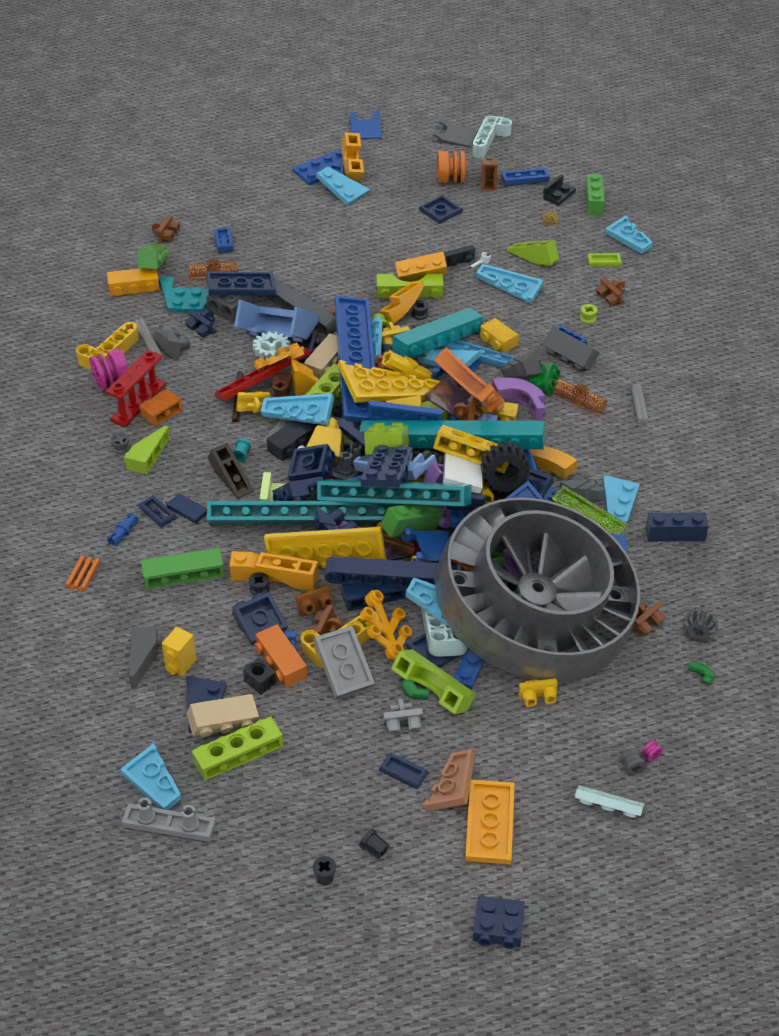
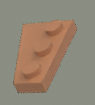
[423,749,475,811]

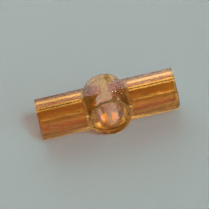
[188,259,238,279]
[553,378,608,413]

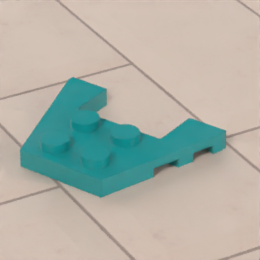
[159,277,208,313]

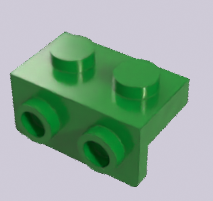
[529,362,561,397]

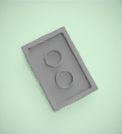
[313,626,375,698]

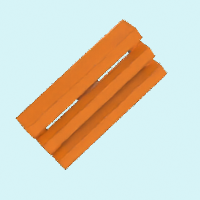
[66,555,100,591]

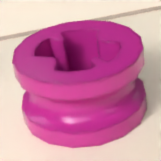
[641,741,663,763]

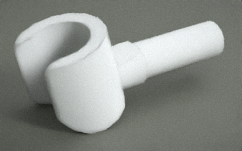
[470,252,491,268]

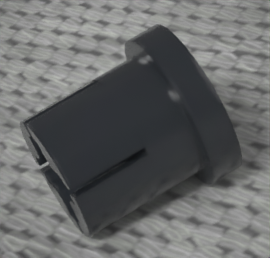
[359,829,390,859]
[313,856,336,886]

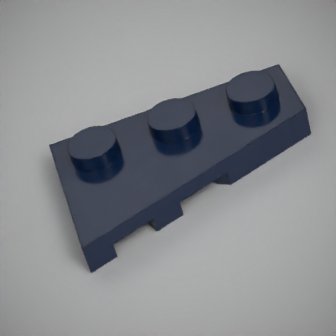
[186,676,227,733]

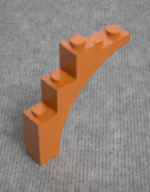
[434,347,505,415]

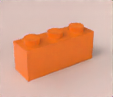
[254,624,308,688]

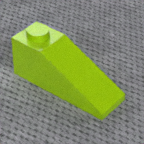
[507,240,559,266]
[124,426,170,475]

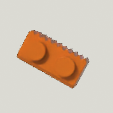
[140,389,183,427]

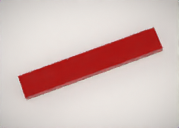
[214,346,310,401]

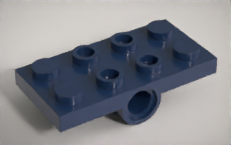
[360,445,413,487]

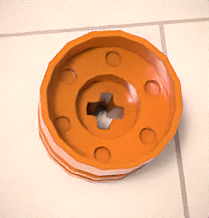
[437,151,467,183]

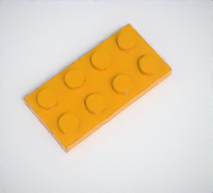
[465,779,515,865]

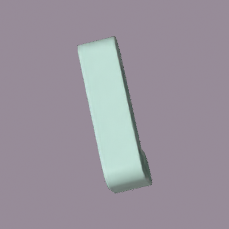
[472,116,512,158]
[421,607,468,657]

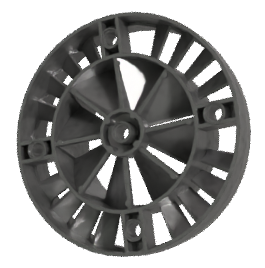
[435,498,640,682]

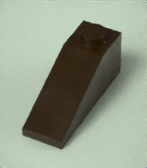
[207,443,254,498]

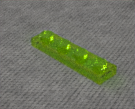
[552,485,627,534]

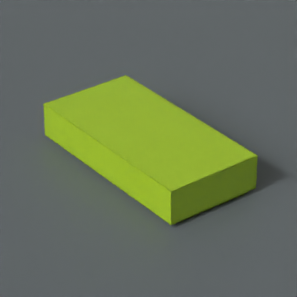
[587,253,622,267]

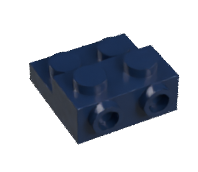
[287,444,336,481]
[272,476,323,501]
[232,592,288,645]
[473,895,525,949]

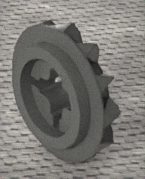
[422,449,444,465]

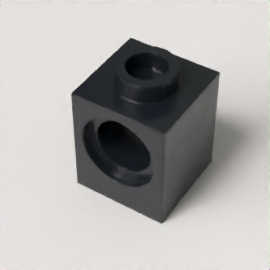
[243,658,276,695]

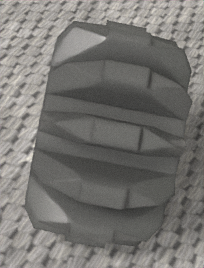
[683,608,719,642]

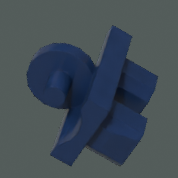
[185,309,217,338]

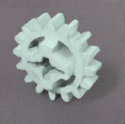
[253,331,290,359]

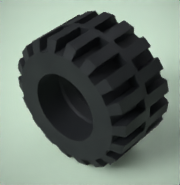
[480,441,531,495]

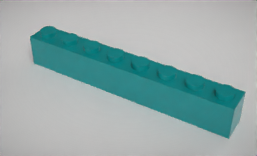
[317,479,472,506]

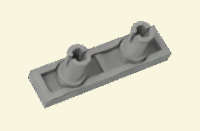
[121,797,216,842]

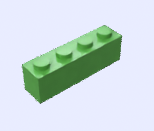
[141,548,224,589]

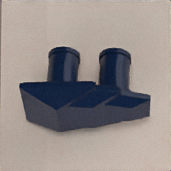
[313,507,357,531]

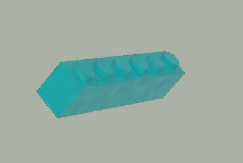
[392,308,483,358]

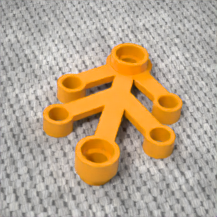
[254,342,304,369]
[360,590,412,661]

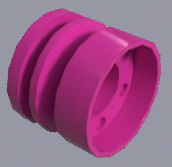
[89,348,129,392]

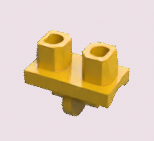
[381,322,410,346]
[236,391,270,413]
[518,678,558,707]

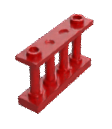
[106,350,166,428]

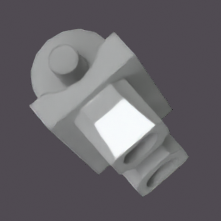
[382,698,423,734]

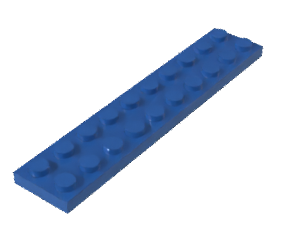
[334,295,375,422]

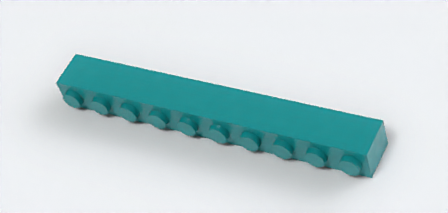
[359,420,545,450]
[207,501,401,524]

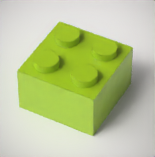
[364,423,409,455]

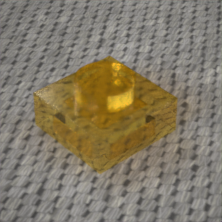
[541,211,559,225]

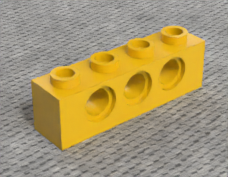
[433,425,509,473]

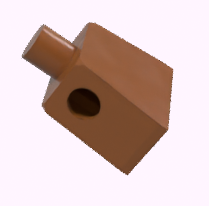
[480,158,498,191]

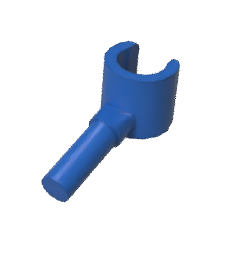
[284,631,298,653]

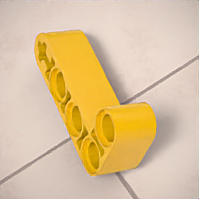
[76,322,139,370]
[301,611,379,668]

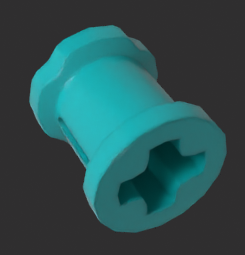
[232,438,251,462]

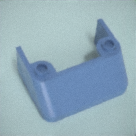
[234,300,320,342]

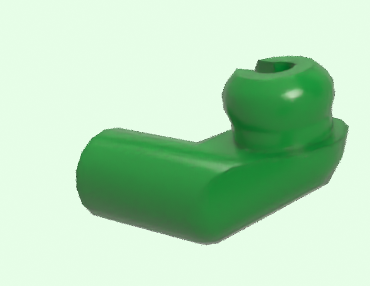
[688,660,715,685]
[401,679,429,699]

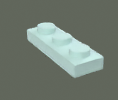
[575,785,644,818]

